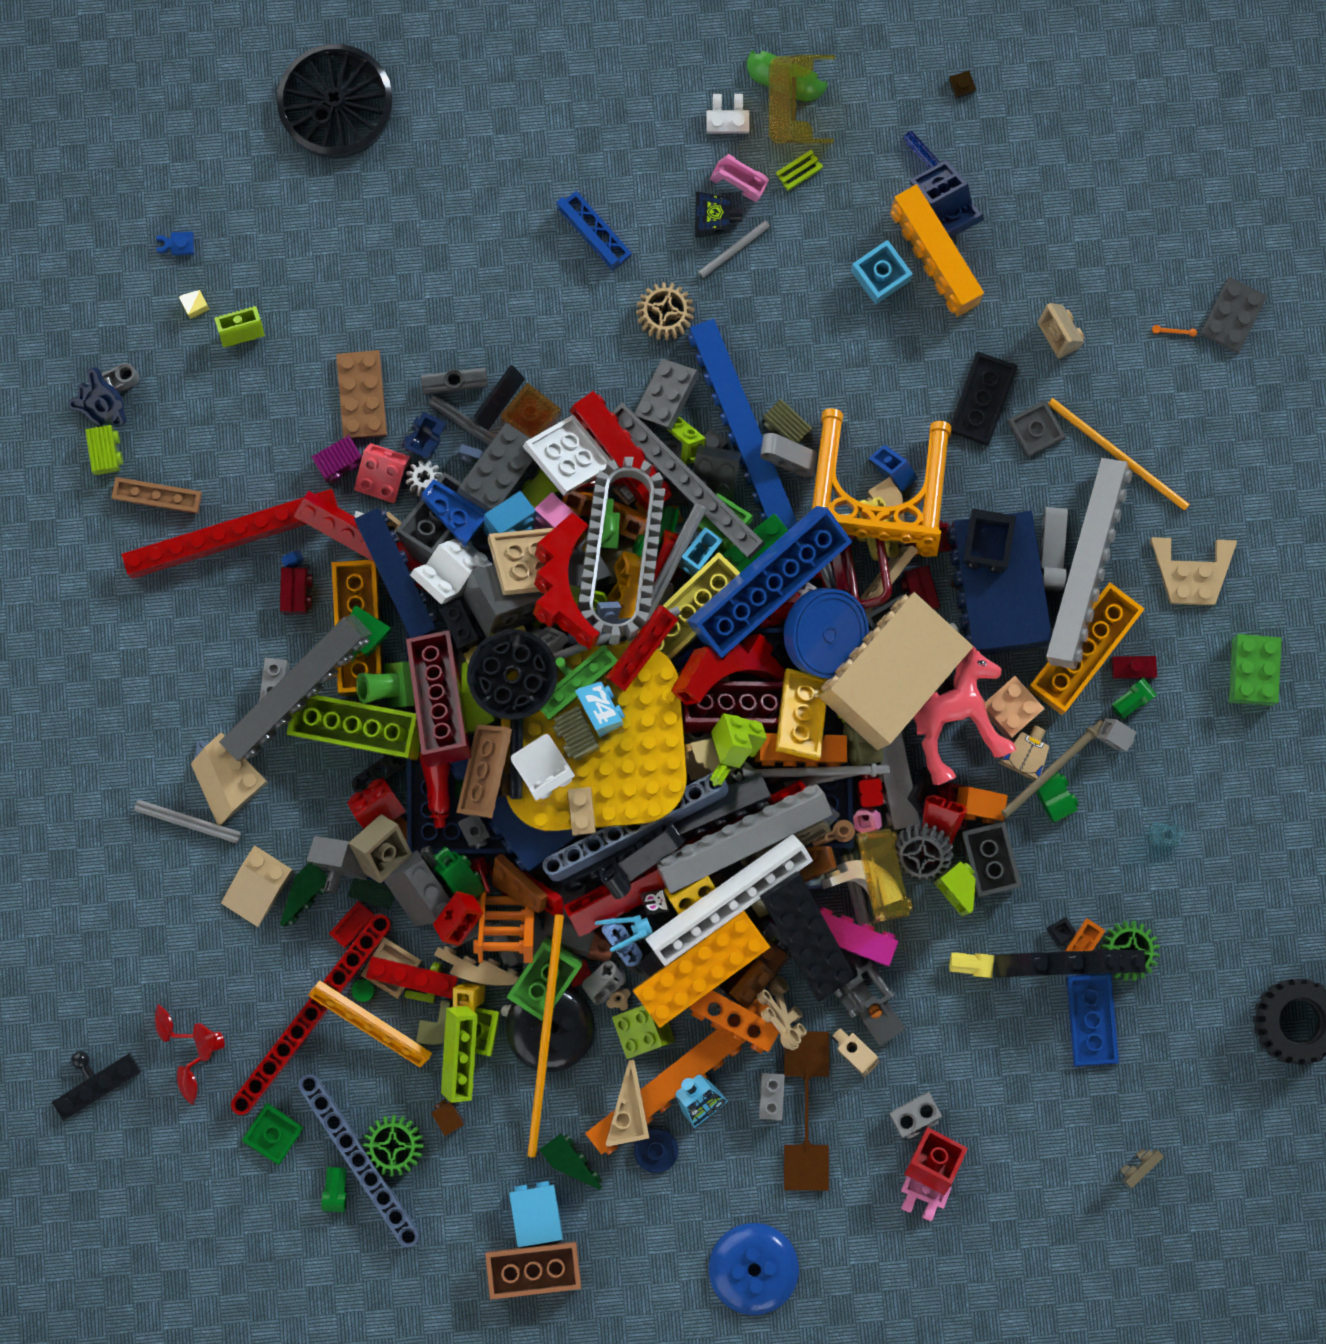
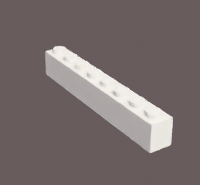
[645,834,813,966]

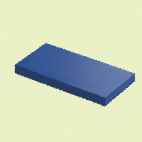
[1066,974,1119,1066]

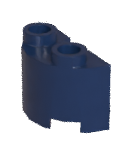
[402,412,446,460]

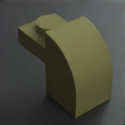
[416,1000,452,1045]

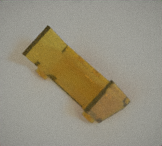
[768,55,835,144]
[854,828,913,925]

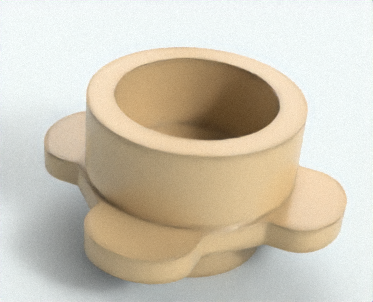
[606,989,630,1011]

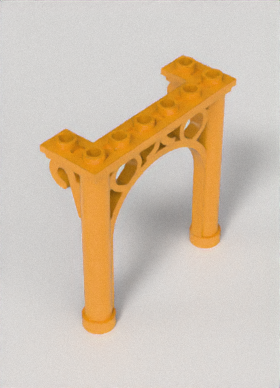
[812,408,951,557]

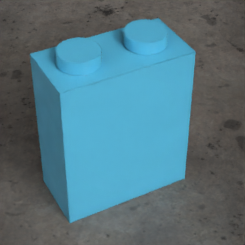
[509,1181,563,1247]

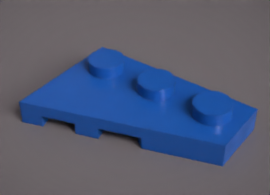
[421,479,487,547]

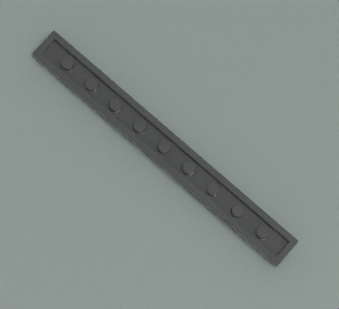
[613,402,765,560]

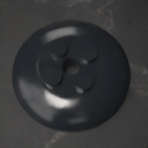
[467,629,558,720]
[505,986,595,1072]

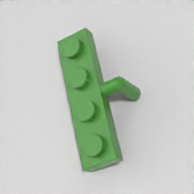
[541,645,618,721]

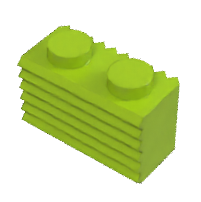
[215,306,265,348]
[85,425,123,475]

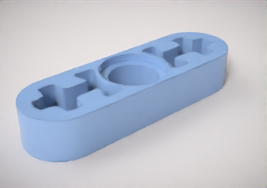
[602,918,642,967]

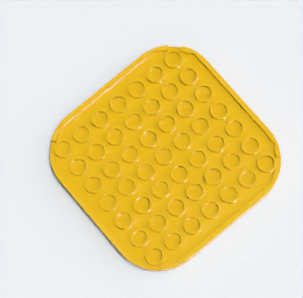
[501,643,687,831]

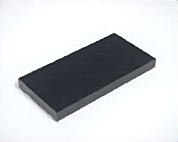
[950,351,1018,446]

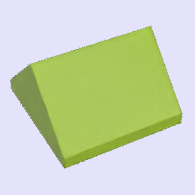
[474,1007,501,1056]

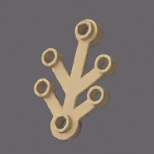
[757,976,807,1050]

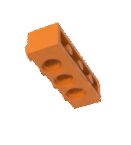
[689,990,779,1054]

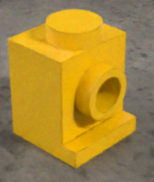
[453,982,485,1012]

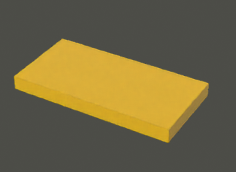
[775,668,829,761]

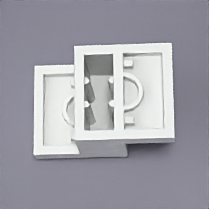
[410,538,492,604]

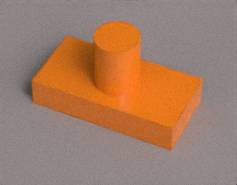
[1065,918,1106,951]

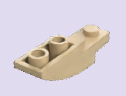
[434,946,520,986]

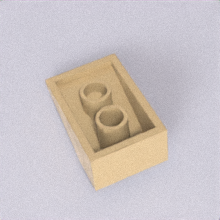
[1037,303,1084,359]
[221,845,295,927]

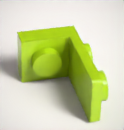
[666,417,706,465]

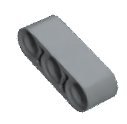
[760,433,817,477]

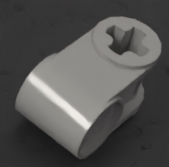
[101,363,139,394]
[582,961,626,1004]

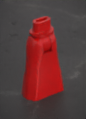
[419,752,451,828]
[920,795,967,865]

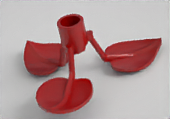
[155,1004,225,1105]

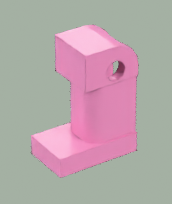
[709,154,769,202]

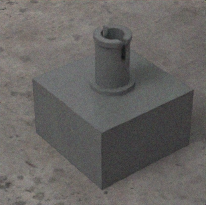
[307,836,368,894]

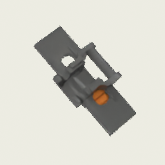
[834,949,906,1046]

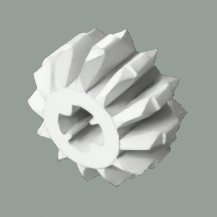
[406,460,442,497]

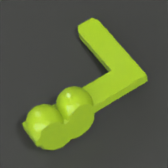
[404,962,443,1004]

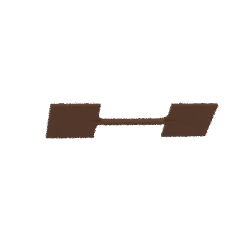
[784,1031,829,1191]

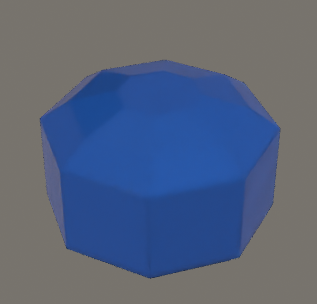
[281,550,304,568]

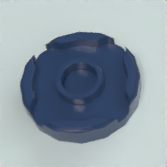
[634,1128,678,1173]

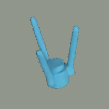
[595,915,653,952]

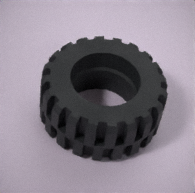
[1253,978,1326,1065]

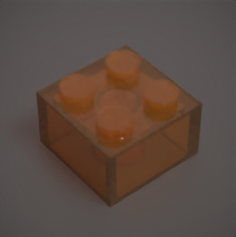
[500,383,562,438]

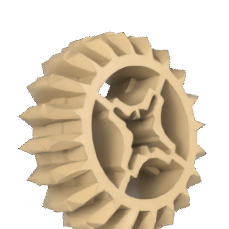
[636,282,694,341]

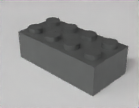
[457,423,535,512]

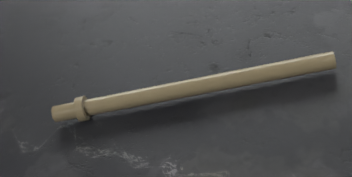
[1001,720,1103,818]

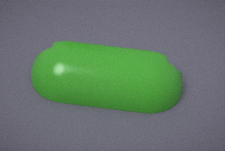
[747,50,828,102]

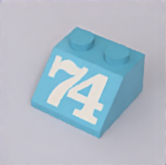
[575,682,625,737]

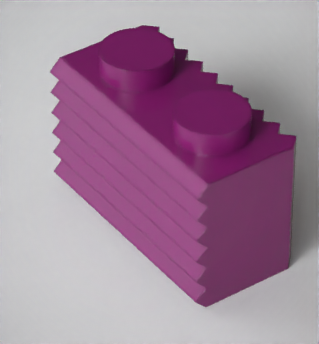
[312,435,362,483]

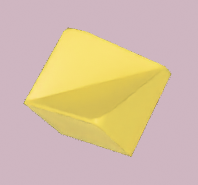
[179,290,210,319]

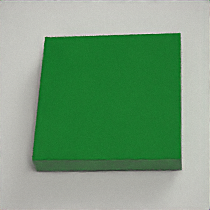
[242,1103,305,1166]

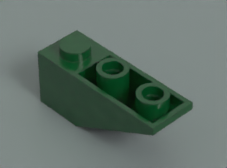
[280,862,328,927]
[539,1133,603,1189]

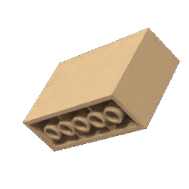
[818,592,974,751]

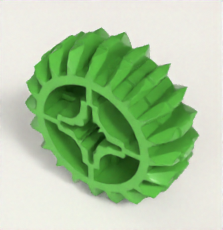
[1099,921,1160,981]
[362,1115,424,1177]

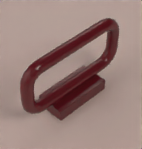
[833,535,892,609]

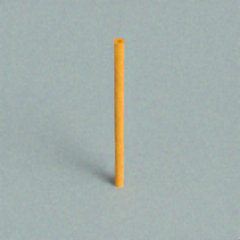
[1048,398,1190,511]

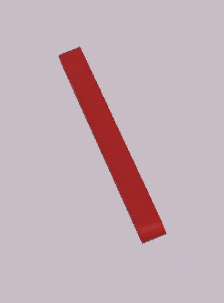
[231,914,392,1115]

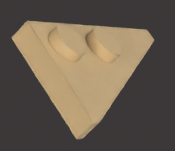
[606,1060,649,1147]

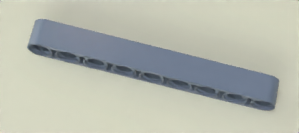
[543,773,729,881]
[298,1075,420,1247]

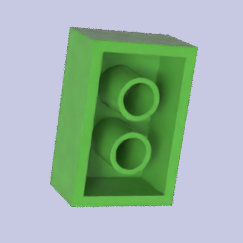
[1229,634,1282,706]

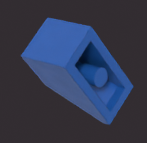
[868,445,918,492]

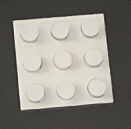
[523,415,612,496]

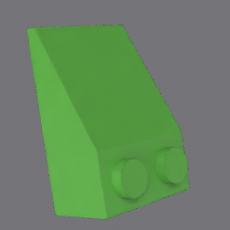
[507,937,583,1021]

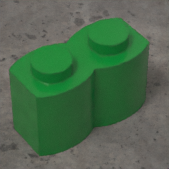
[1036,771,1079,823]

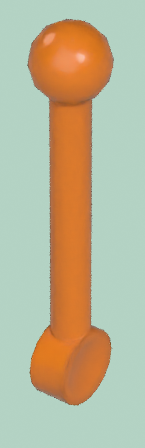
[1152,325,1197,337]

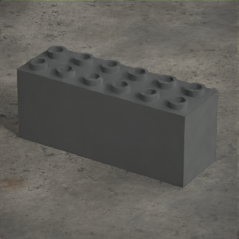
[463,534,612,637]

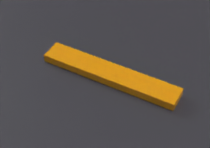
[308,980,432,1068]

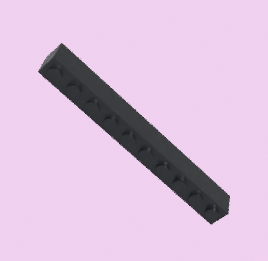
[555,772,774,892]

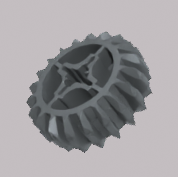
[893,823,954,882]

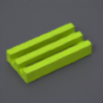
[776,150,823,191]

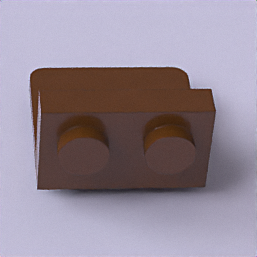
[719,959,775,1009]

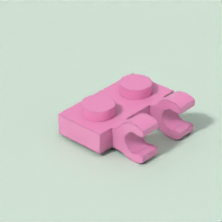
[901,1176,952,1221]

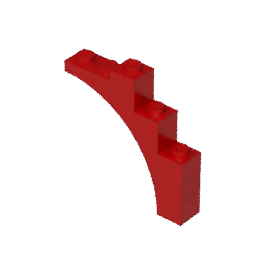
[533,512,599,650]
[671,634,785,705]

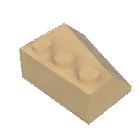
[191,732,268,826]

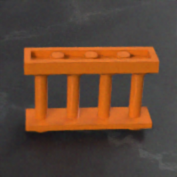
[473,886,536,963]

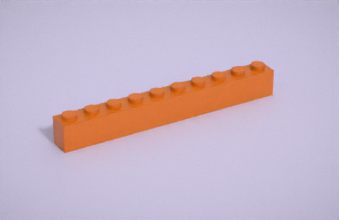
[585,998,777,1155]

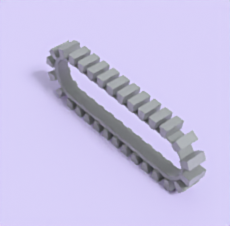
[578,457,665,645]

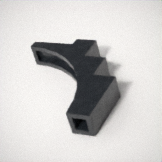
[994,950,1146,978]

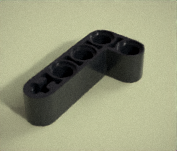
[599,821,684,899]

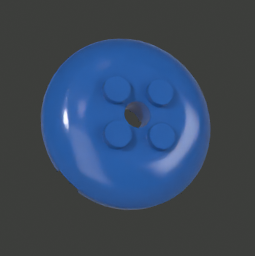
[709,1223,799,1315]

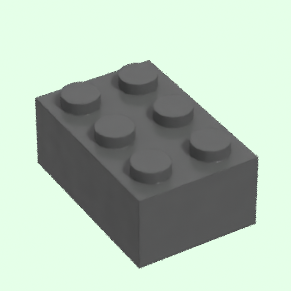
[959,822,1022,898]

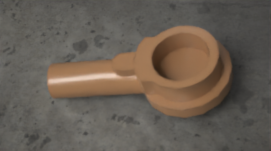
[812,820,855,847]

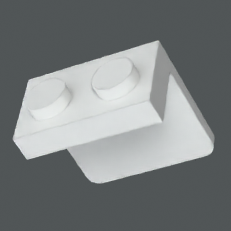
[511,734,575,801]

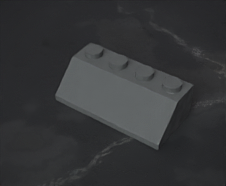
[395,472,461,565]

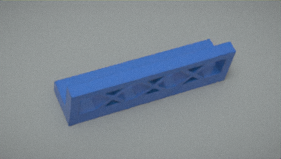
[556,190,632,271]

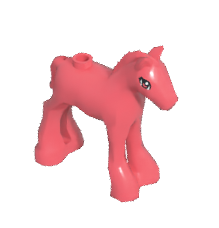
[913,647,1017,785]

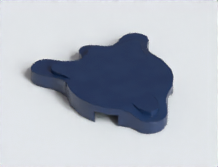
[68,367,126,427]

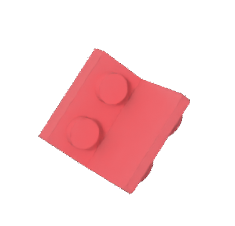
[354,443,411,503]

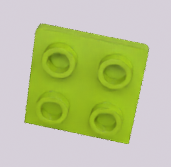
[612,1005,676,1059]

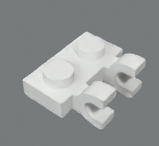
[706,94,749,134]

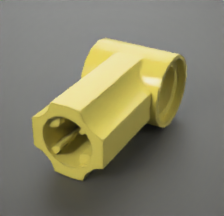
[949,952,995,978]

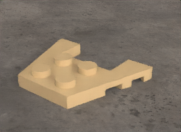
[1150,537,1237,606]

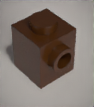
[431,1099,466,1137]

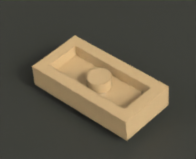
[568,787,596,836]

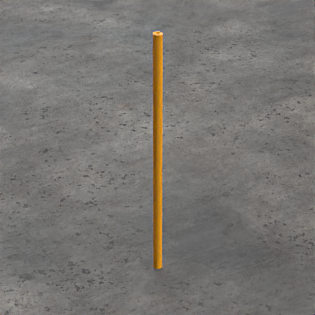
[527,914,564,1157]

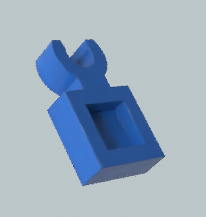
[156,231,194,256]

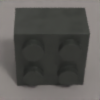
[693,445,741,502]

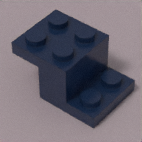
[910,160,984,238]

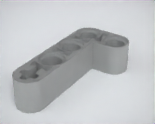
[1040,507,1068,592]

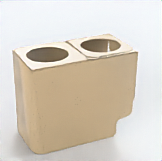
[684,738,720,780]

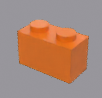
[956,787,1008,825]

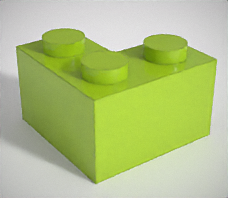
[711,713,767,768]

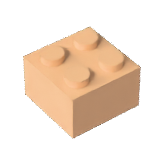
[985,676,1045,740]

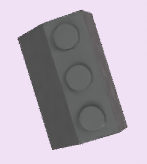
[384,850,451,926]

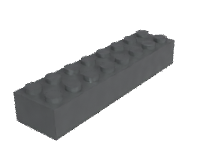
[219,615,372,761]

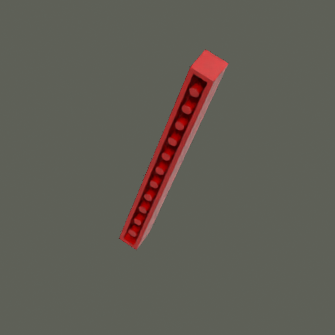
[563,780,806,937]

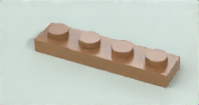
[111,477,203,514]

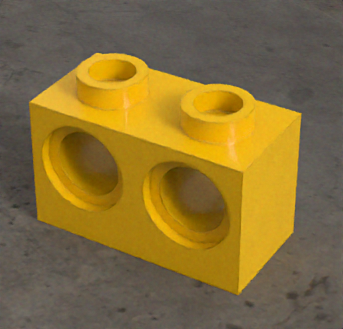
[663,876,716,915]

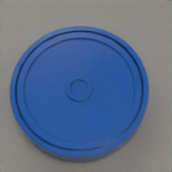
[784,588,869,678]

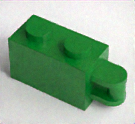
[433,847,485,898]

